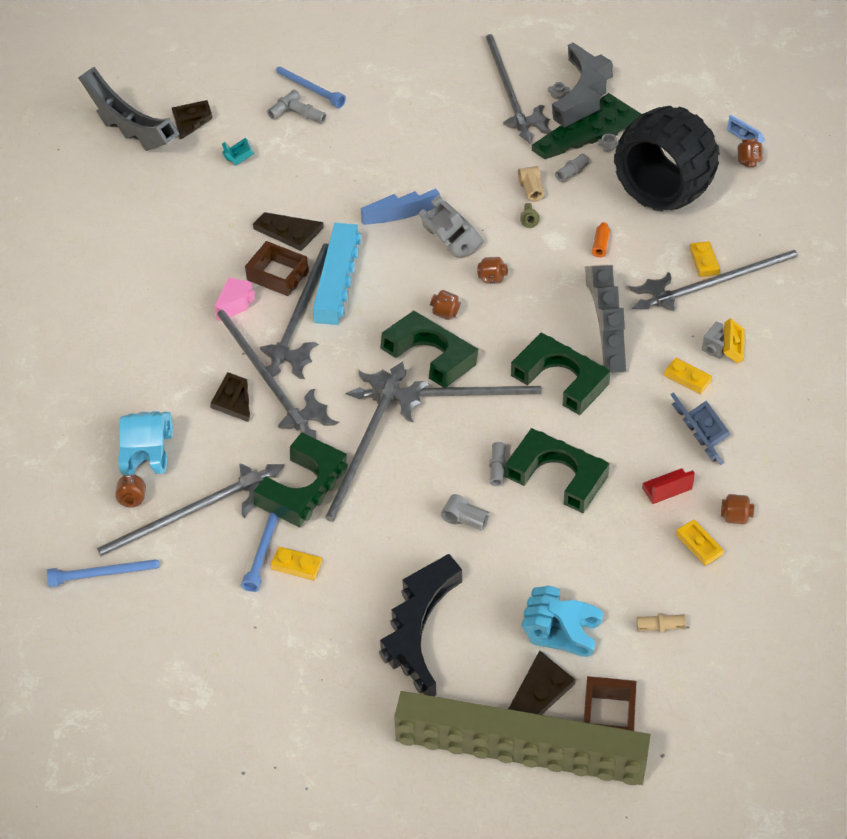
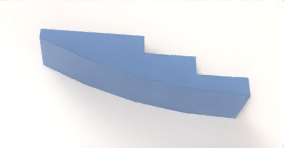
[361,188,440,225]

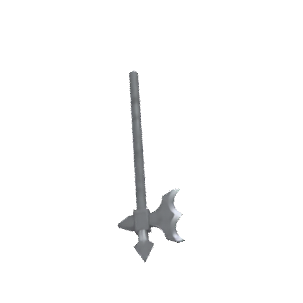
[486,34,552,143]
[260,243,329,379]
[627,250,797,311]
[217,310,339,439]
[325,361,430,522]
[345,369,541,404]
[97,463,285,556]

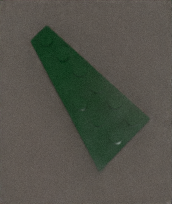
[531,93,641,159]

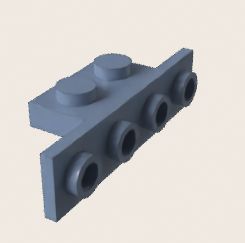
[670,392,731,465]

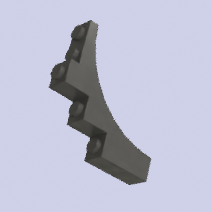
[552,42,613,127]
[78,67,179,151]
[585,265,626,373]

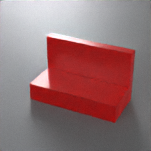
[642,468,695,504]

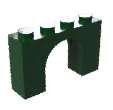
[380,310,479,388]
[511,332,611,415]
[505,428,610,513]
[253,432,348,528]

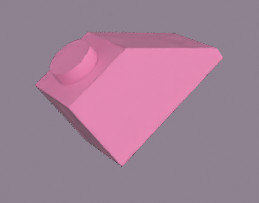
[215,277,255,321]

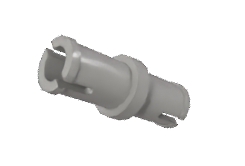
[267,89,301,120]
[289,99,326,124]
[555,153,589,182]
[489,442,507,486]

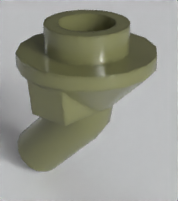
[520,203,540,228]

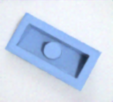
[727,115,765,144]

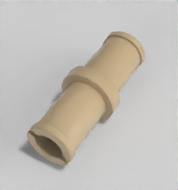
[637,613,686,633]

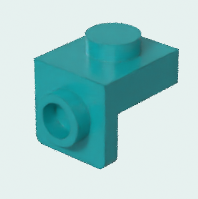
[222,138,254,165]

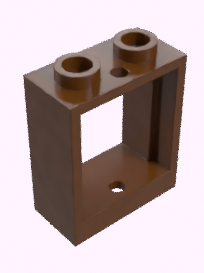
[245,241,309,296]
[584,676,637,731]

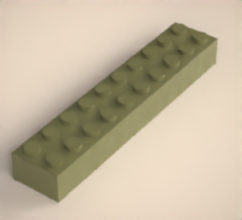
[394,691,651,785]

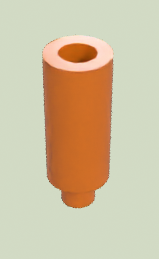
[592,222,610,258]

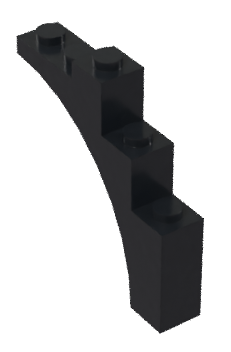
[379,554,462,696]

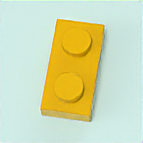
[689,241,720,277]
[723,318,745,363]
[664,358,712,395]
[676,519,724,566]
[270,546,322,581]

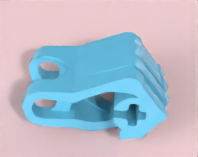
[118,411,173,476]
[522,585,603,657]

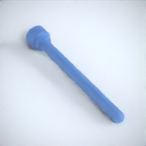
[276,67,346,108]
[241,513,278,592]
[47,559,160,588]

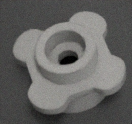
[548,82,570,99]
[598,134,619,152]

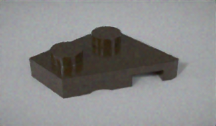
[172,100,212,139]
[210,372,250,422]

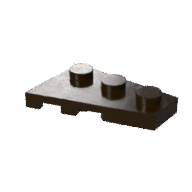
[253,212,324,251]
[508,650,575,715]

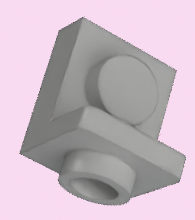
[702,321,724,359]

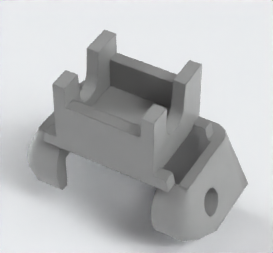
[418,195,484,257]

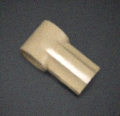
[518,166,544,202]

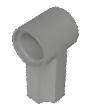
[441,494,489,531]

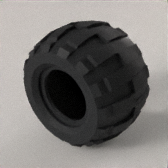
[614,105,720,212]

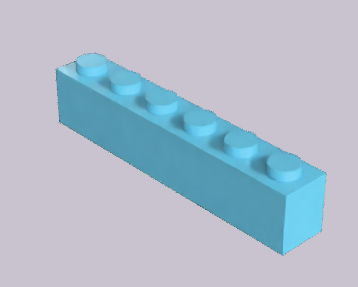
[313,222,362,325]

